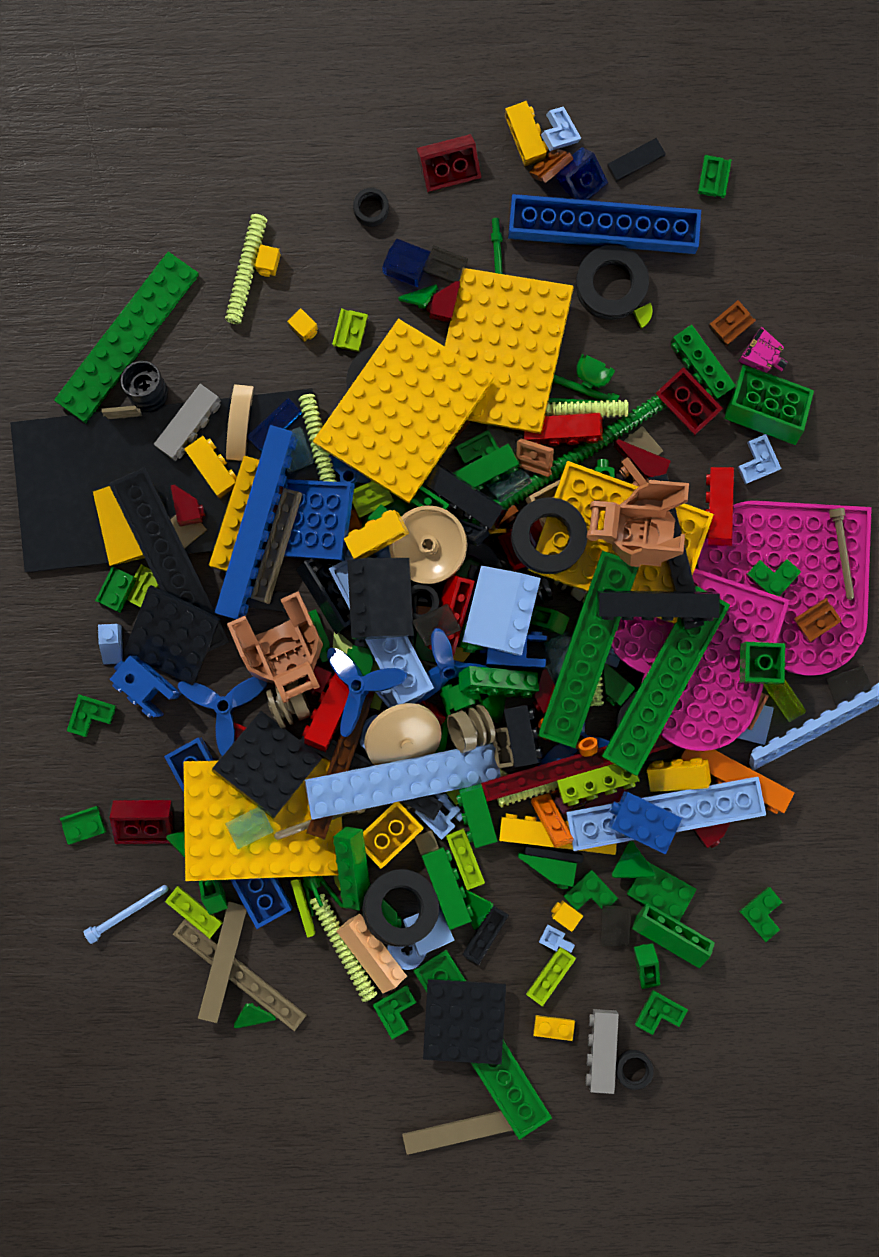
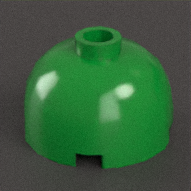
[576,354,615,389]

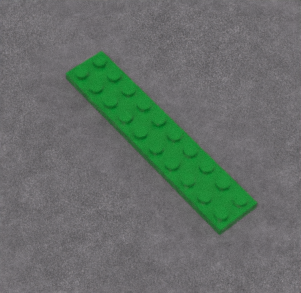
[54,252,199,424]
[538,550,639,748]
[601,586,730,776]
[413,949,552,1140]

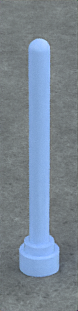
[83,885,168,944]

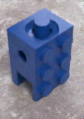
[480,632,547,669]
[110,655,182,718]
[608,791,682,854]

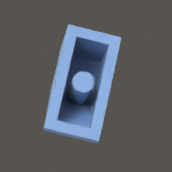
[98,624,123,664]

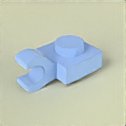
[539,924,575,952]

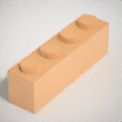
[336,914,407,993]

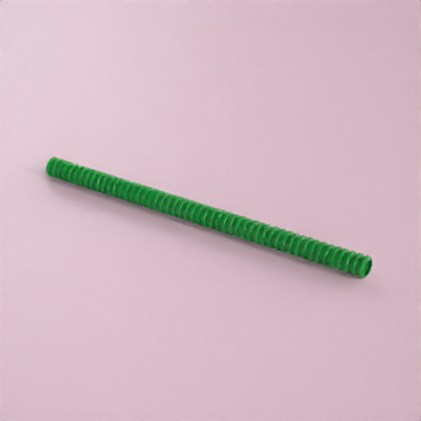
[464,396,667,526]

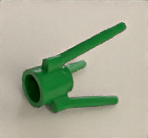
[302,876,343,916]

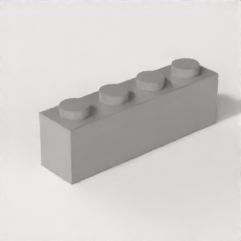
[154,384,221,461]
[586,1009,619,1094]

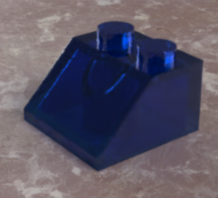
[556,147,608,200]
[382,239,432,287]

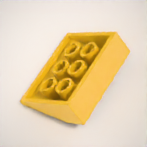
[93,486,145,566]

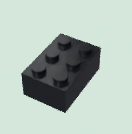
[504,705,544,767]

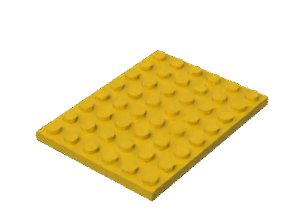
[445,268,574,434]
[313,319,494,503]
[528,461,713,624]
[183,758,342,881]

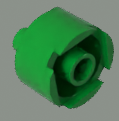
[439,684,483,716]

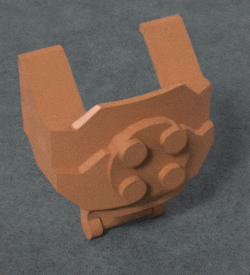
[587,480,689,567]
[227,591,323,703]

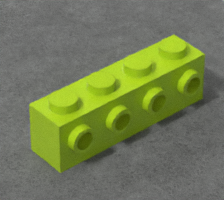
[556,764,639,806]

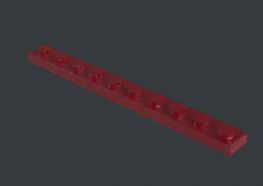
[481,735,674,802]

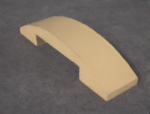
[226,384,254,461]

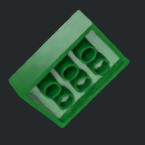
[724,364,814,445]

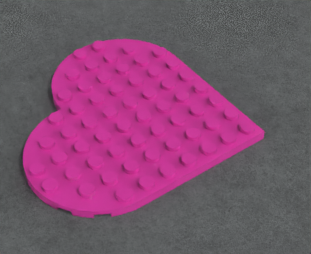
[697,501,871,676]
[611,569,790,751]

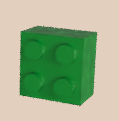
[739,642,785,685]

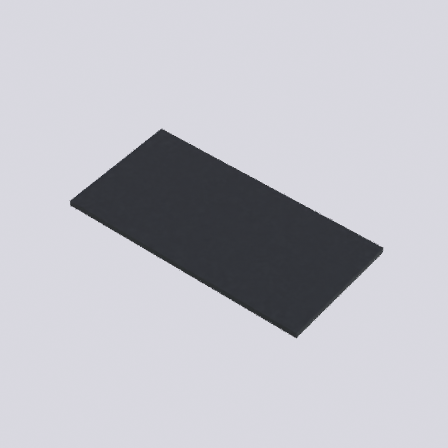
[10,388,320,573]

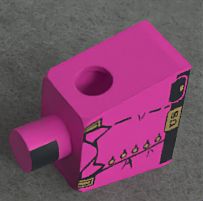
[739,327,788,373]

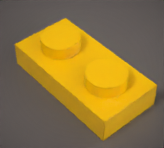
[533,1015,575,1041]

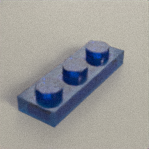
[247,398,302,452]

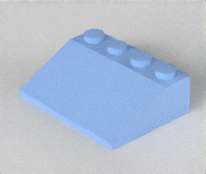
[462,566,540,656]

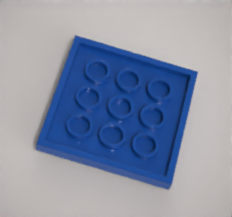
[283,480,355,561]

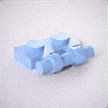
[415,793,463,840]

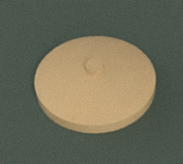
[389,506,467,584]
[364,703,442,765]

